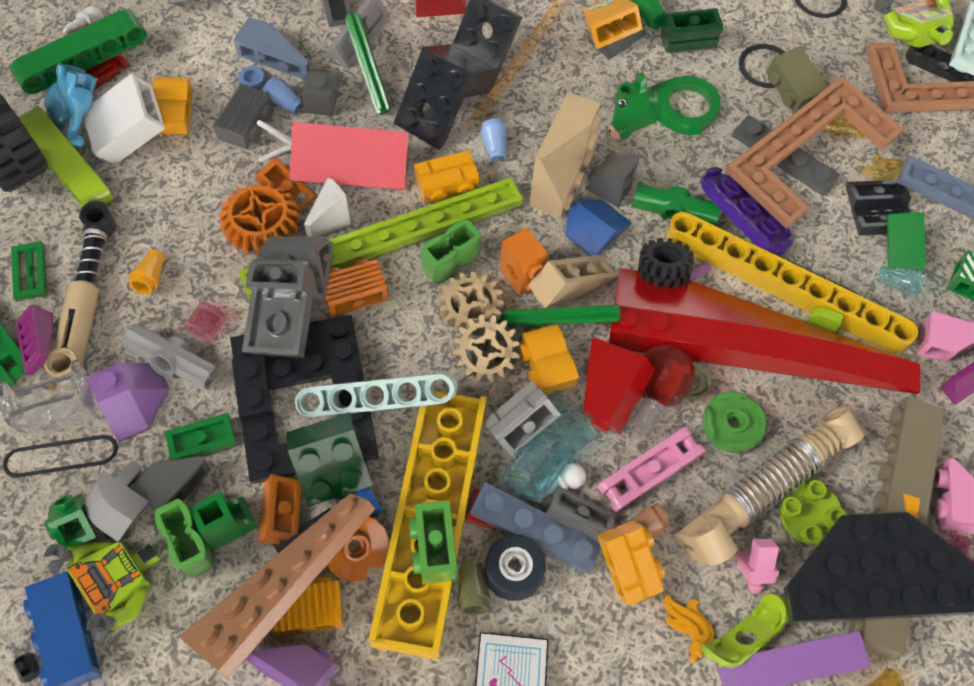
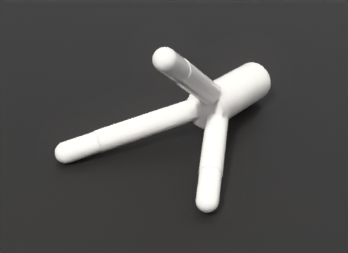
[257,120,292,162]

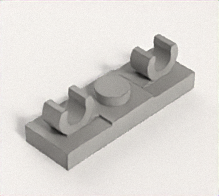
[325,0,390,68]

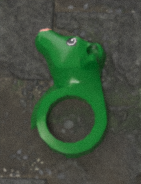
[608,73,720,140]

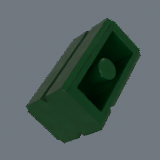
[660,8,723,53]

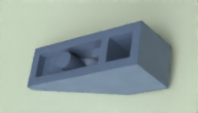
[233,17,310,80]

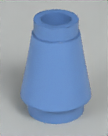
[262,77,304,115]

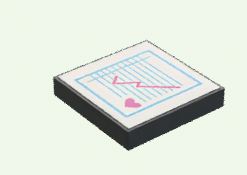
[475,632,549,686]

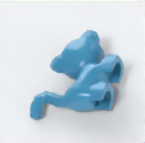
[44,63,97,147]

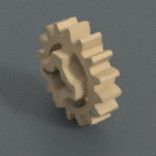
[439,272,504,336]
[452,315,520,382]

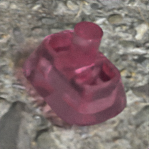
[950,534,971,557]

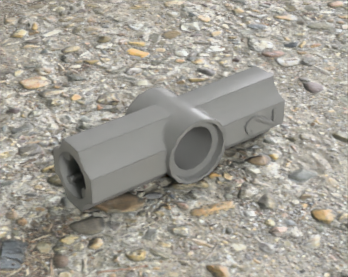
[122,323,219,390]

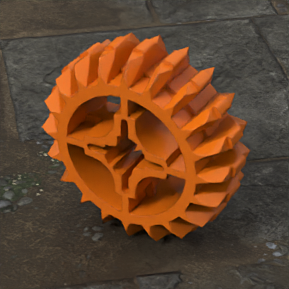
[219,180,300,257]

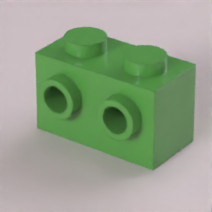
[409,501,457,584]

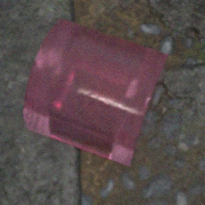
[183,301,227,343]

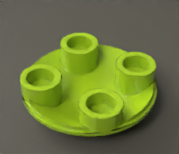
[779,480,847,546]

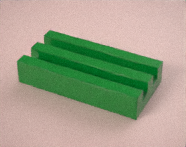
[11,241,47,302]

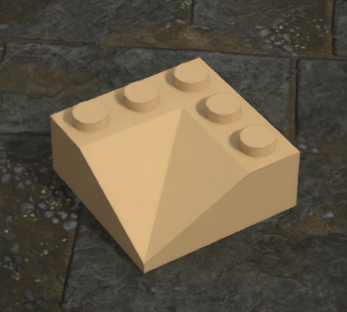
[529,92,602,218]

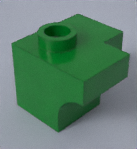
[189,491,258,552]

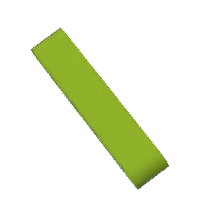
[18,106,114,207]

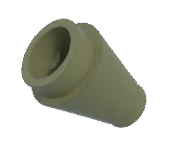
[457,561,491,615]

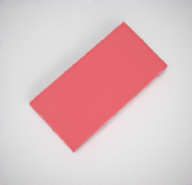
[289,122,408,190]

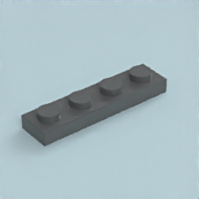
[732,115,840,196]

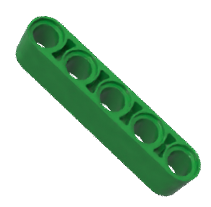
[10,9,147,94]

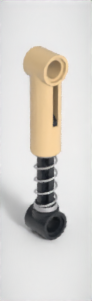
[44,201,117,388]

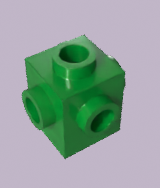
[45,493,96,549]

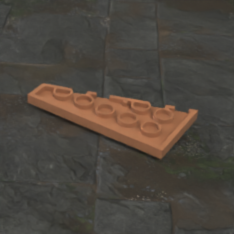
[179,493,375,680]

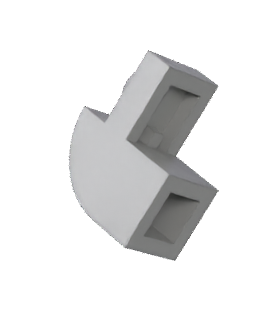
[85,461,149,542]

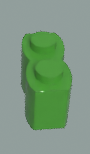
[421,220,481,283]
[155,499,215,579]

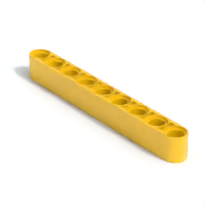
[666,212,918,354]

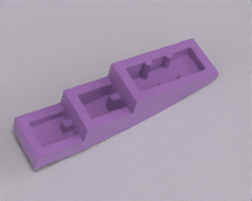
[716,631,871,686]

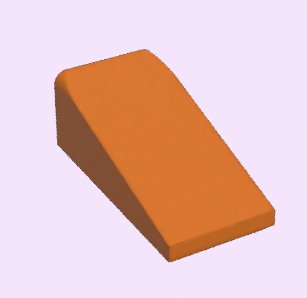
[255,157,317,213]

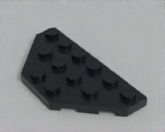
[784,512,974,624]

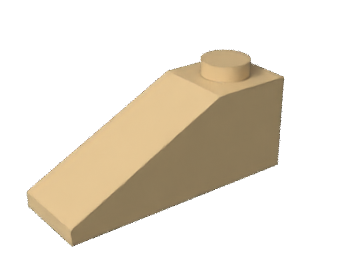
[528,255,618,308]

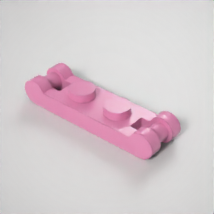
[597,426,707,514]

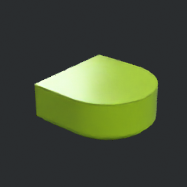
[807,308,844,333]

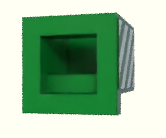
[947,250,974,301]

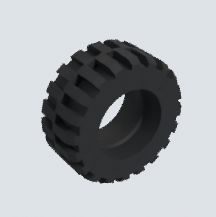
[0,93,48,192]

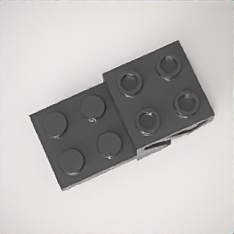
[242,236,333,358]

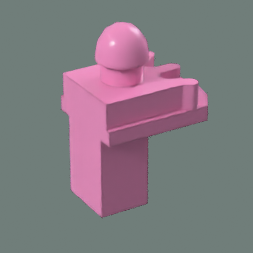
[736,539,779,594]

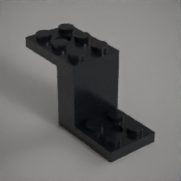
[393,0,523,150]

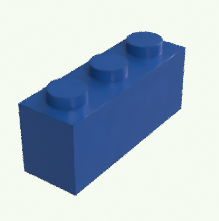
[23,571,102,686]

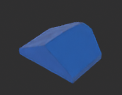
[565,199,632,256]

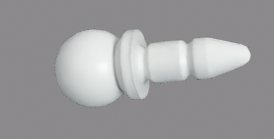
[63,6,104,34]
[528,463,586,501]

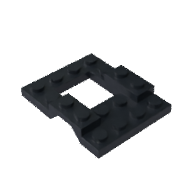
[230,315,379,484]

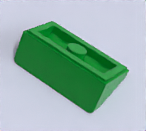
[887,212,926,272]

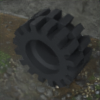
[638,238,694,288]

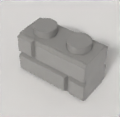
[483,381,561,457]

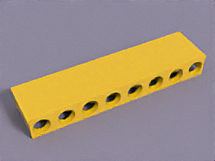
[369,391,487,660]

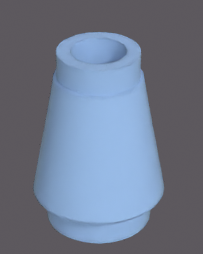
[480,118,507,162]

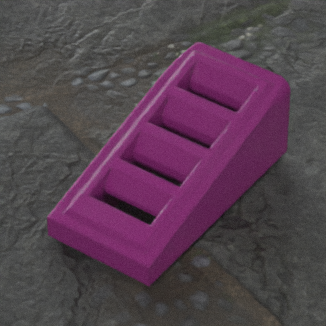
[17,305,54,376]

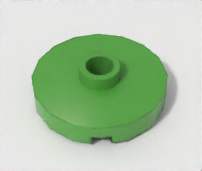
[702,391,767,454]

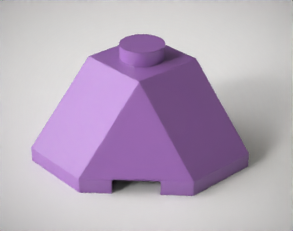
[87,363,169,442]

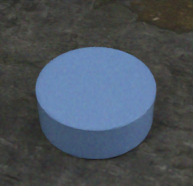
[238,66,267,90]

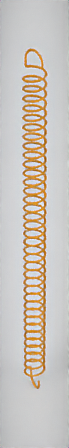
[468,0,569,129]

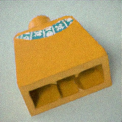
[583,0,643,49]

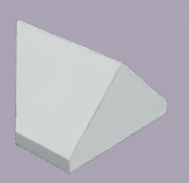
[304,178,351,237]

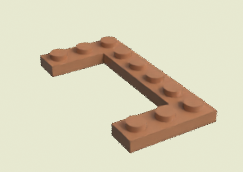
[865,43,974,113]
[726,76,904,229]

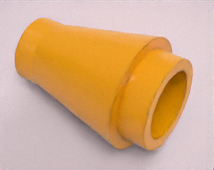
[129,250,165,295]

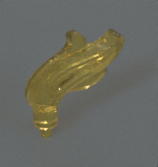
[859,154,904,181]

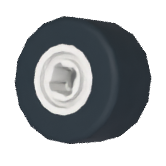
[484,535,546,601]

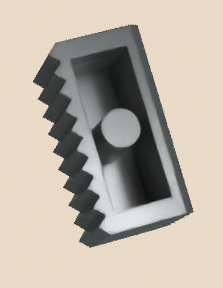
[213,83,274,150]

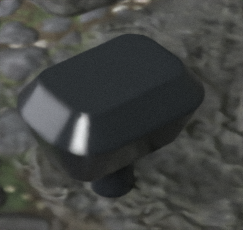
[13,653,39,683]

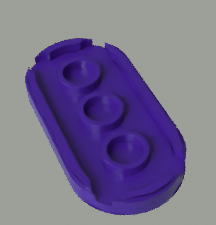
[700,167,793,254]

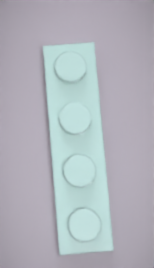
[949,1,974,75]

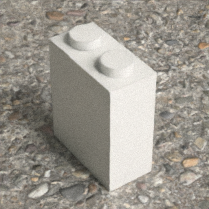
[83,73,165,164]

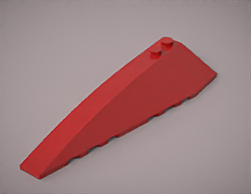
[609,268,920,394]

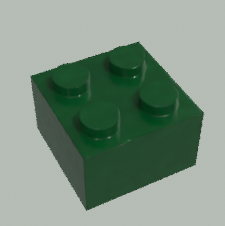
[286,412,373,507]

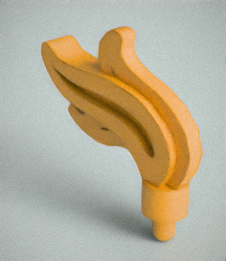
[663,595,714,664]

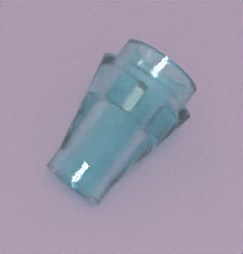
[876,265,925,297]

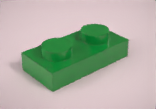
[164,413,238,460]

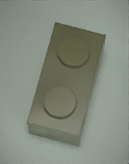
[766,46,828,113]

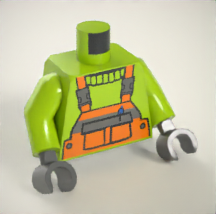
[874,0,954,48]
[44,541,160,642]

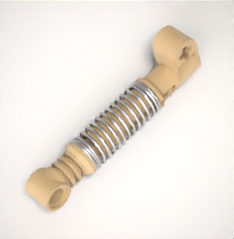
[675,406,865,566]

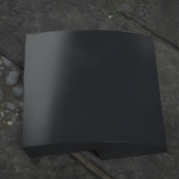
[846,180,911,236]

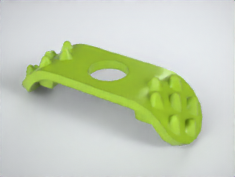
[700,594,789,668]

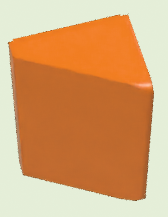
[258,474,302,544]

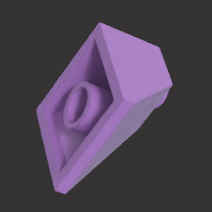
[245,644,337,686]

